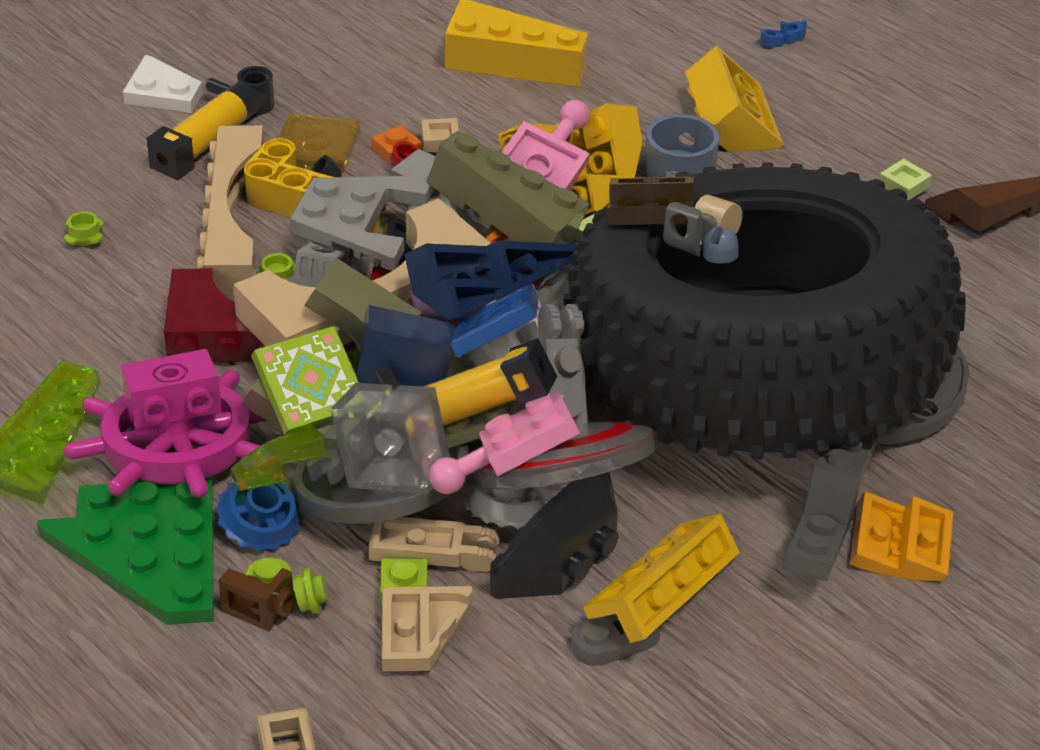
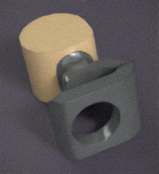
[663,195,742,257]

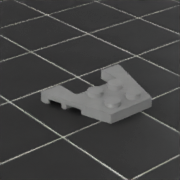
[290,175,434,271]

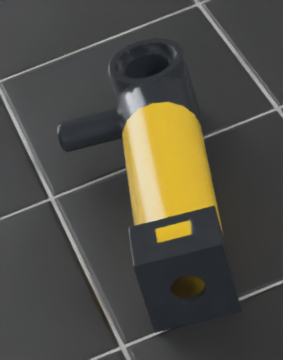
[146,66,275,180]
[363,338,557,452]

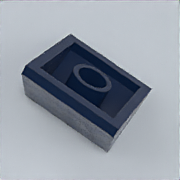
[355,305,454,394]

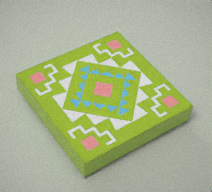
[251,326,368,435]

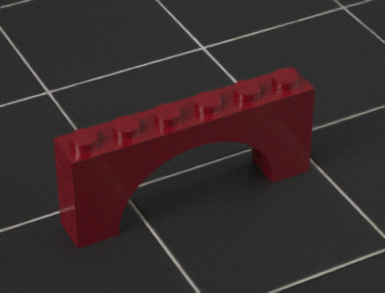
[164,267,397,362]

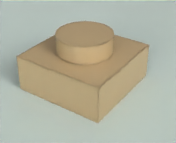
[421,118,459,153]

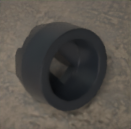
[311,155,342,177]

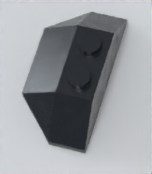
[490,463,619,599]

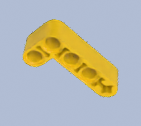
[244,138,381,234]

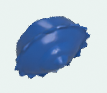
[215,475,302,552]

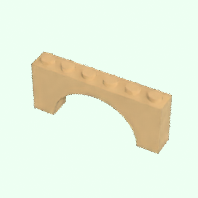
[233,198,491,346]

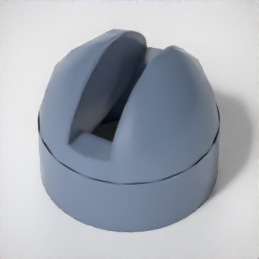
[703,226,738,263]

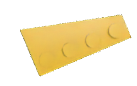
[445,0,588,87]

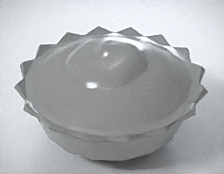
[464,472,544,530]

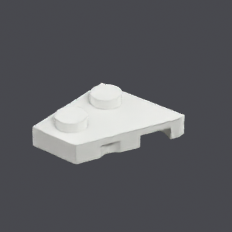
[123,55,203,113]

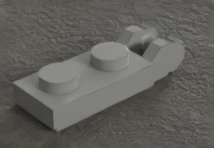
[538,304,587,425]

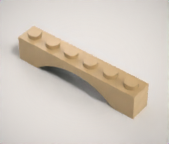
[197,125,264,296]

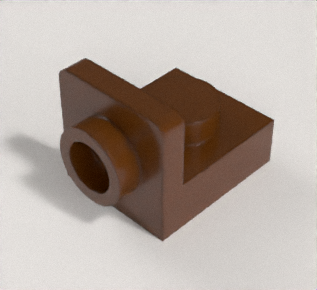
[218,568,296,631]

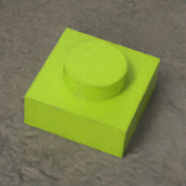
[380,558,427,605]

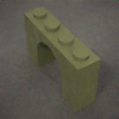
[241,257,422,453]

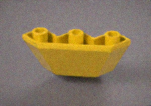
[498,104,643,217]

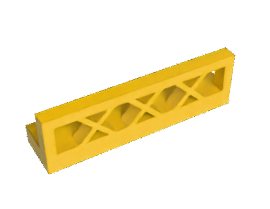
[582,513,740,643]

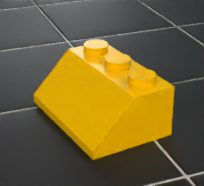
[685,45,784,152]

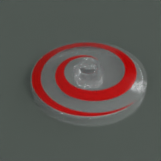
[476,422,656,489]

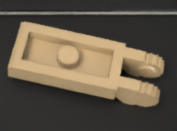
[369,517,500,573]

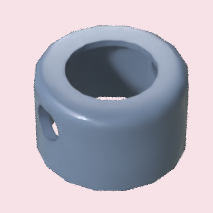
[644,114,719,177]

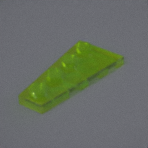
[0,360,100,504]

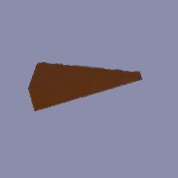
[925,176,1040,232]

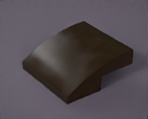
[607,177,694,225]

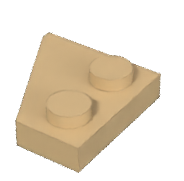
[382,586,472,672]

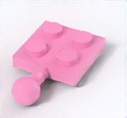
[502,100,590,190]
[429,391,580,494]

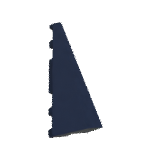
[404,241,577,321]

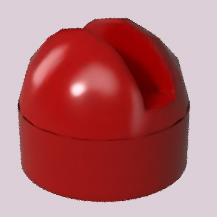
[390,141,419,168]

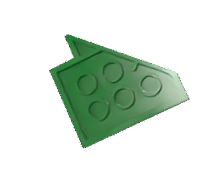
[37,477,214,625]

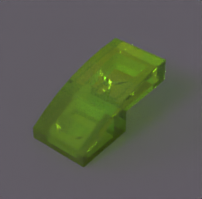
[231,426,326,491]

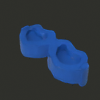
[760,20,807,48]

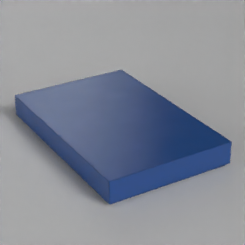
[450,284,539,358]

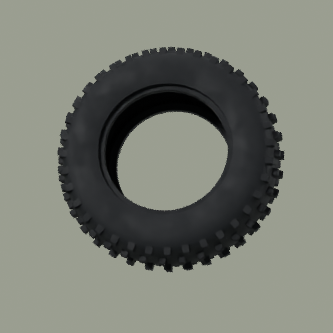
[563,162,966,459]

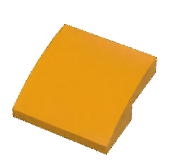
[849,491,954,581]

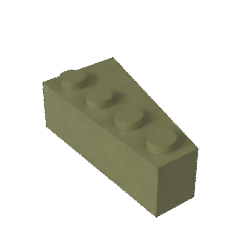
[427,131,589,244]

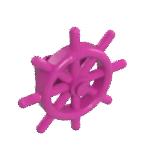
[64,349,275,498]

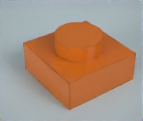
[371,125,422,165]

